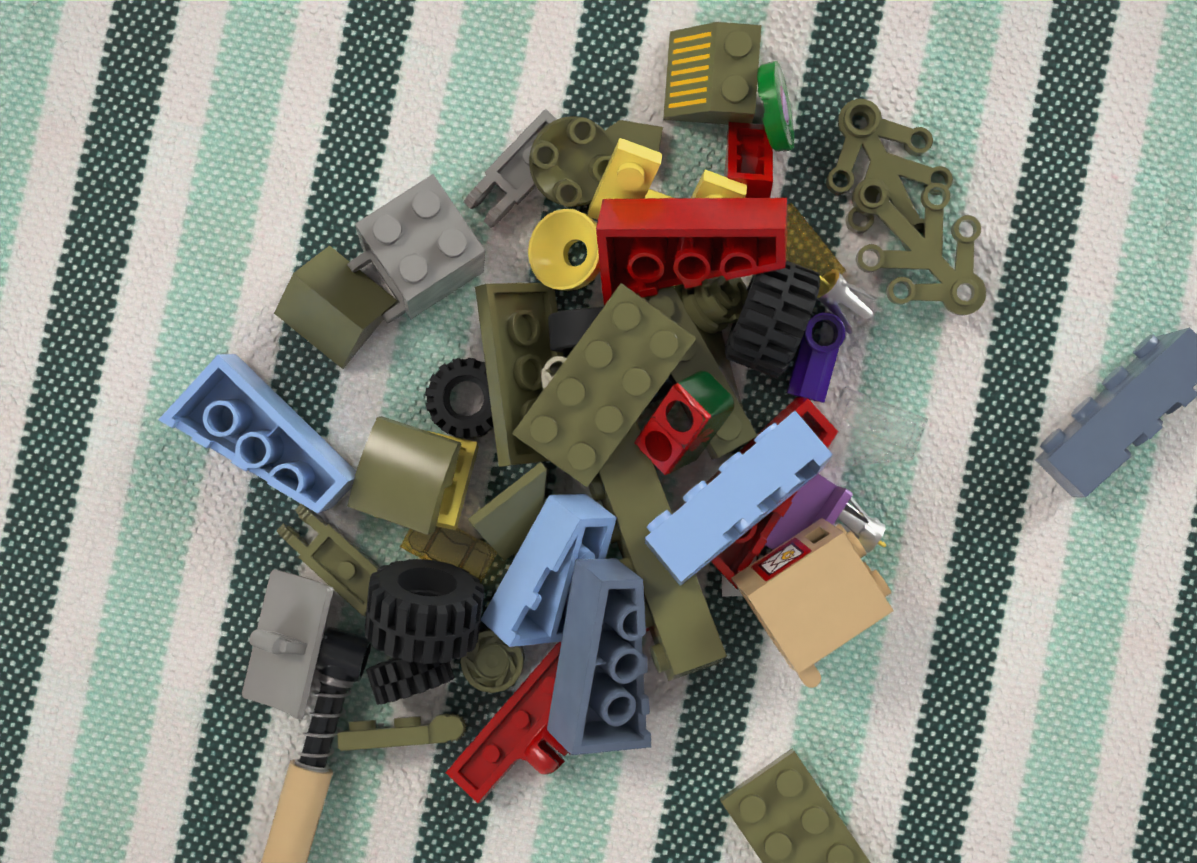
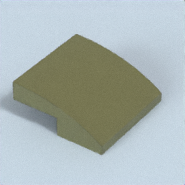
[347,416,461,535]

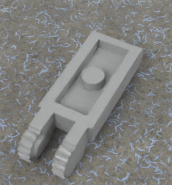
[464,109,557,228]

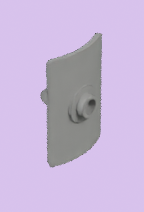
[242,569,333,719]

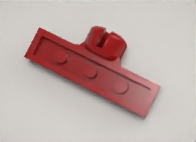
[445,642,571,803]

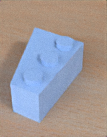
[481,494,617,647]

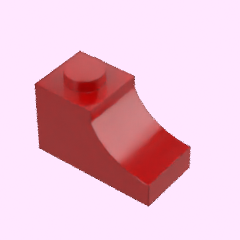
[724,122,773,198]

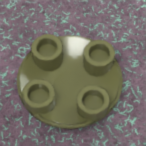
[529,116,614,207]

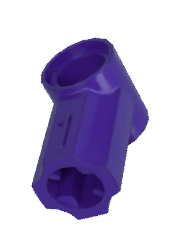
[786,313,846,403]

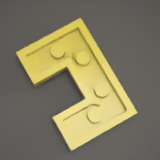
[588,138,747,220]

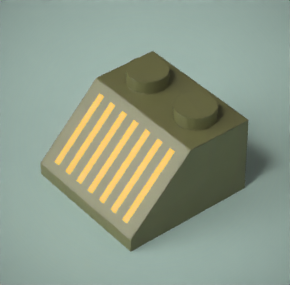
[663,22,762,125]

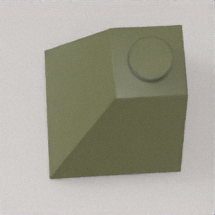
[468,462,549,561]

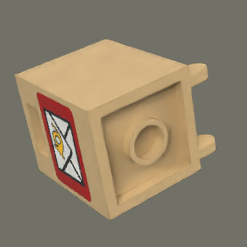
[731,518,894,688]

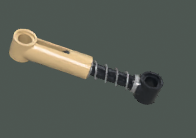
[261,627,372,863]

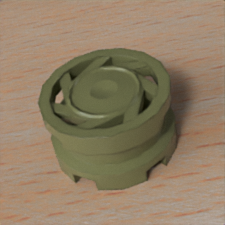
[681,276,748,334]
[461,628,525,693]

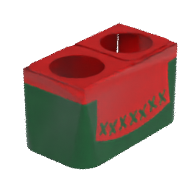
[634,371,734,475]

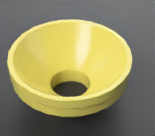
[528,209,600,291]

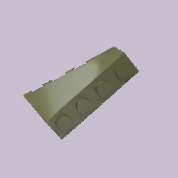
[639,284,758,460]

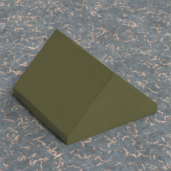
[274,245,398,369]

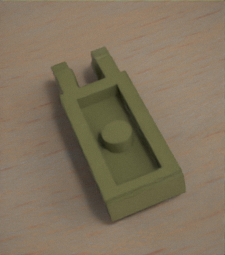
[277,504,380,617]
[337,713,467,751]

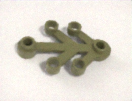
[826,99,953,251]
[852,178,986,316]

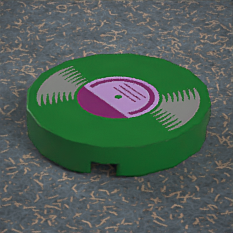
[757,61,794,152]

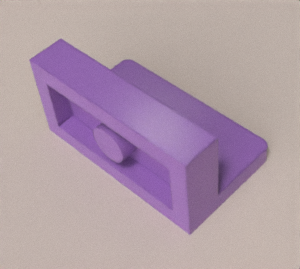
[765,473,853,550]

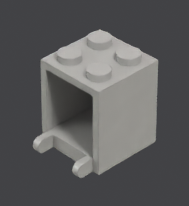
[347,174,485,324]

